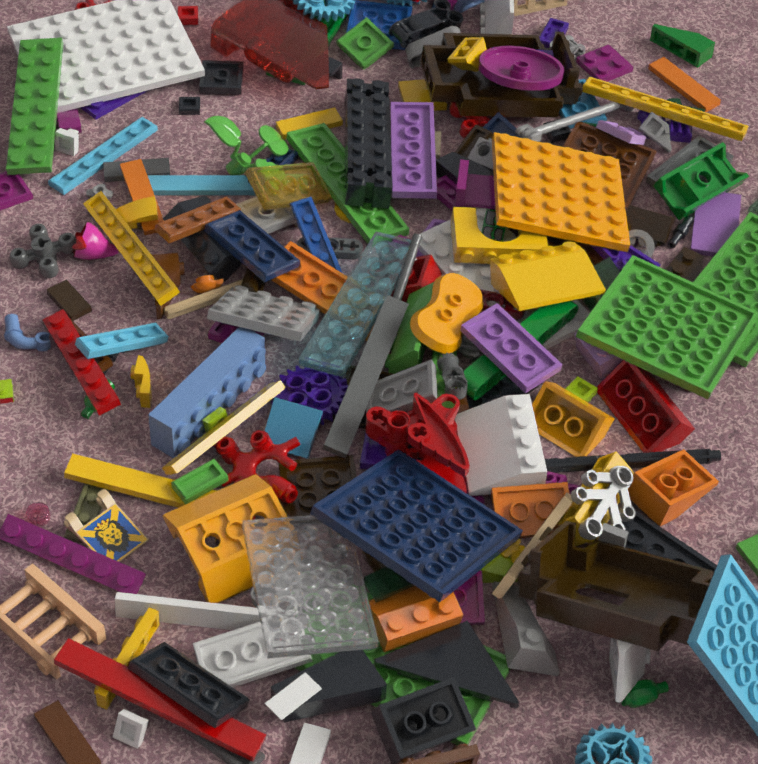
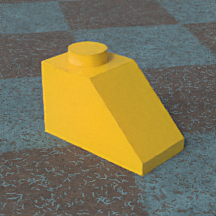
[448,37,487,72]

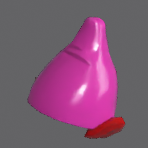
[72,222,119,260]

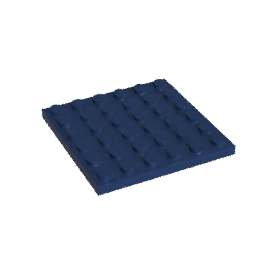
[310,449,523,602]

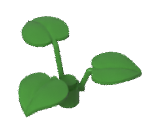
[204,116,289,196]

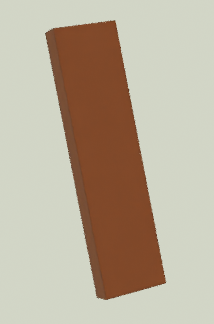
[155,196,241,243]

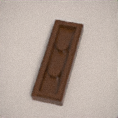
[33,700,101,764]

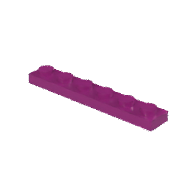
[0,514,146,594]

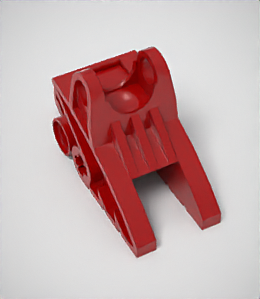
[366,393,470,493]

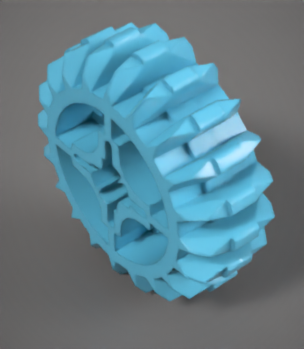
[575,722,652,764]

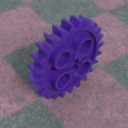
[270,363,348,425]

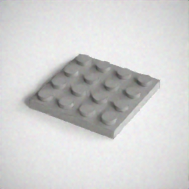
[207,285,321,342]

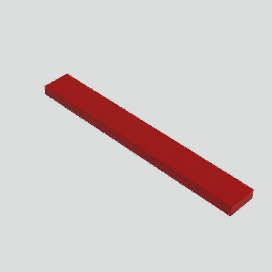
[54,638,266,762]

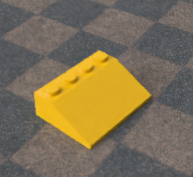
[490,242,606,311]

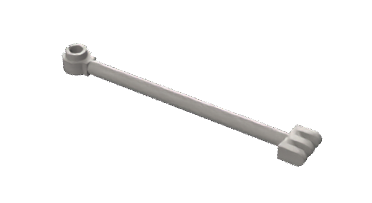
[515,102,634,142]

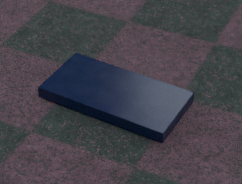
[204,210,300,282]

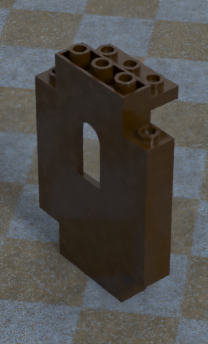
[420,32,583,117]
[517,521,713,652]

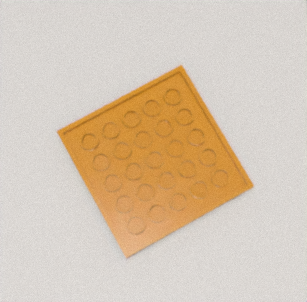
[492,132,630,252]

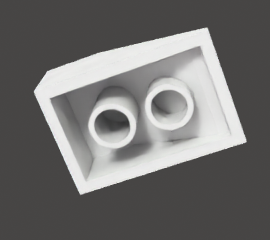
[609,638,650,702]

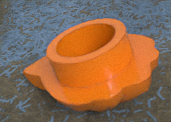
[190,275,224,294]

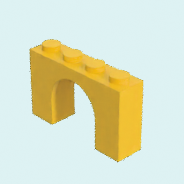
[450,207,548,264]

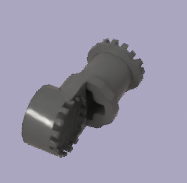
[437,353,468,399]

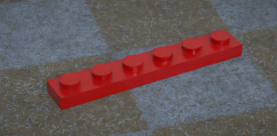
[42,309,121,416]

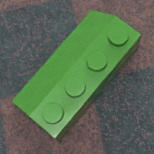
[385,282,434,374]

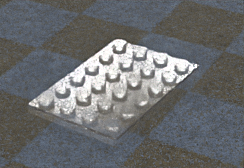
[242,515,378,659]

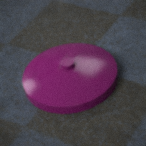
[479,46,564,91]

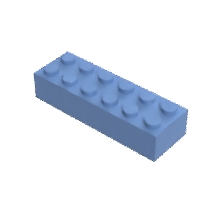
[148,327,266,458]

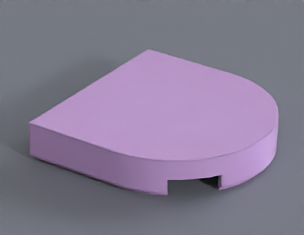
[596,120,646,145]

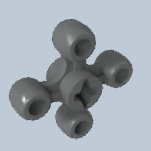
[9,224,76,279]

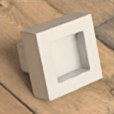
[55,128,79,156]
[113,709,149,748]

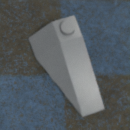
[492,581,559,676]

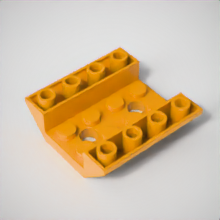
[162,474,303,603]

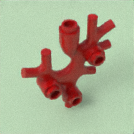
[213,430,301,523]

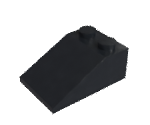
[371,677,476,764]

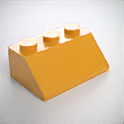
[532,381,615,457]

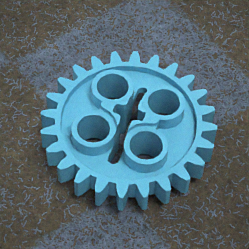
[293,0,356,22]

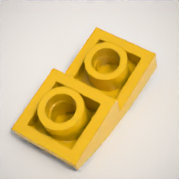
[116,196,158,229]
[131,355,152,408]

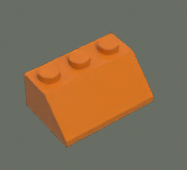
[364,585,463,652]

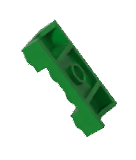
[653,142,749,221]

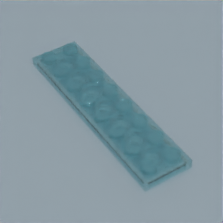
[298,232,411,377]

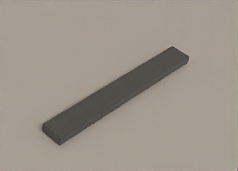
[322,295,409,459]

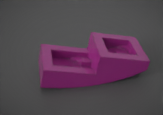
[57,108,82,133]

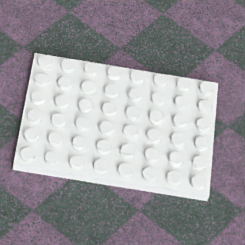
[7,0,205,113]

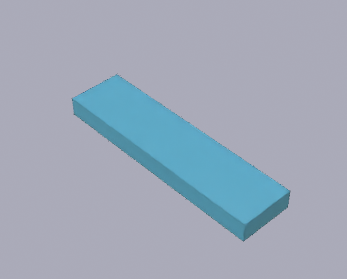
[75,323,169,359]

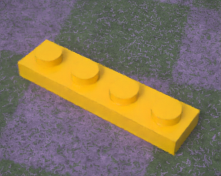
[94,607,160,710]

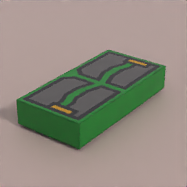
[481,209,506,242]

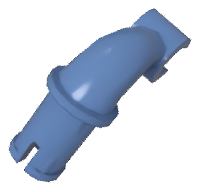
[4,314,51,351]

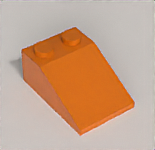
[628,449,719,526]

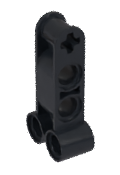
[389,0,464,48]

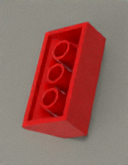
[597,360,695,453]

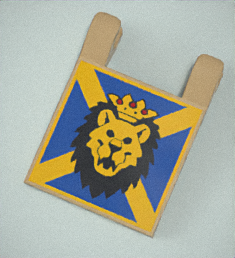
[64,489,149,562]

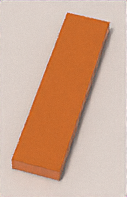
[648,57,721,112]
[120,159,164,235]

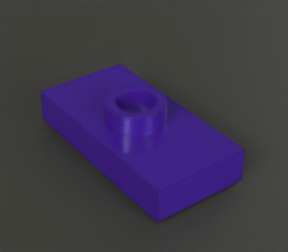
[539,18,569,48]

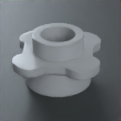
[86,184,113,200]

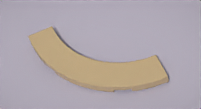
[492,492,573,599]

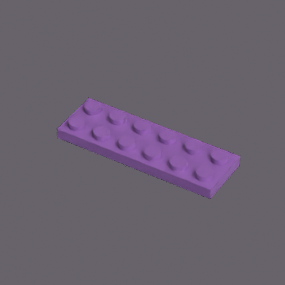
[390,102,437,198]

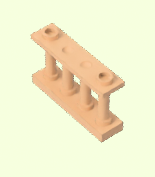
[0,563,106,680]

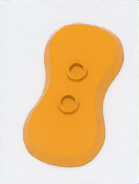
[410,273,483,354]

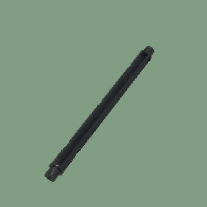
[545,448,721,473]

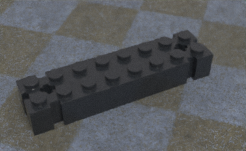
[344,78,393,209]

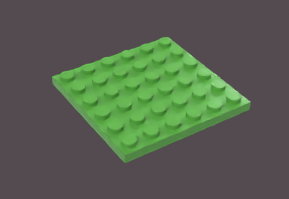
[576,255,758,399]

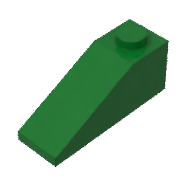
[650,24,715,68]

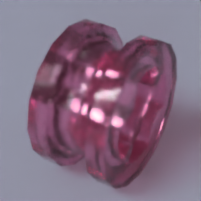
[26,502,50,527]

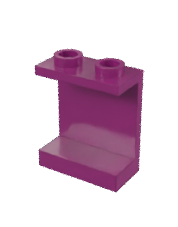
[455,159,495,209]

